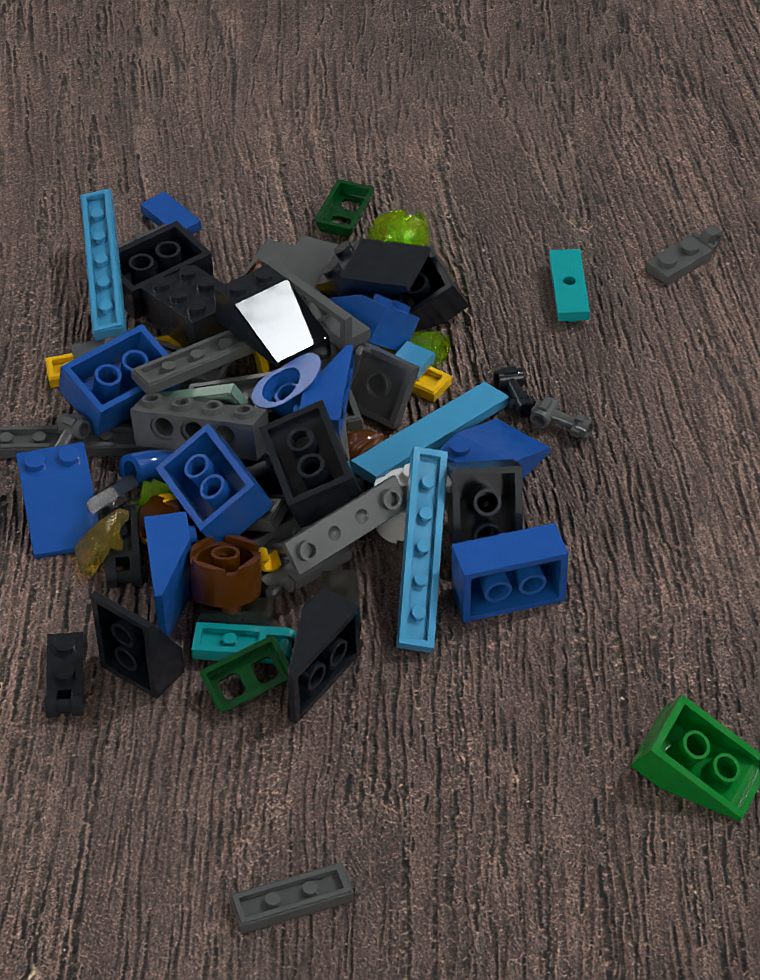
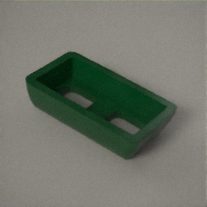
[315,180,374,238]
[200,636,289,713]

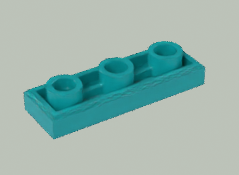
[549,249,590,322]

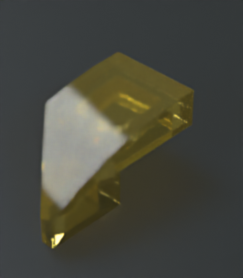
[74,508,129,576]

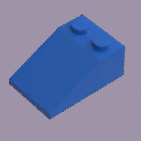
[328,293,420,351]
[439,419,551,479]
[16,442,103,559]
[144,511,198,638]

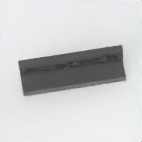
[261,257,370,350]

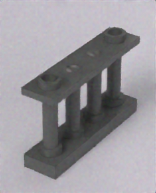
[251,475,407,575]

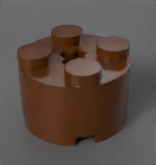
[189,535,262,614]

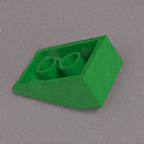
[630,695,760,821]

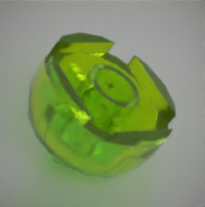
[367,210,430,247]

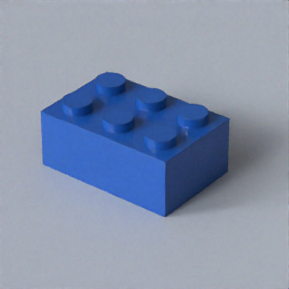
[58,324,179,436]
[155,423,274,542]
[451,523,569,623]

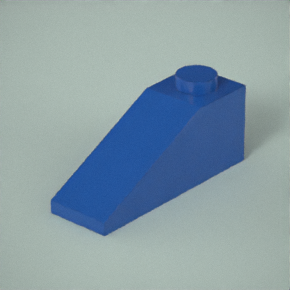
[293,345,354,441]

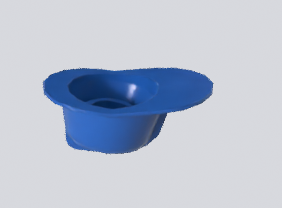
[251,353,322,416]

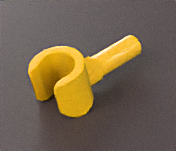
[259,547,281,572]

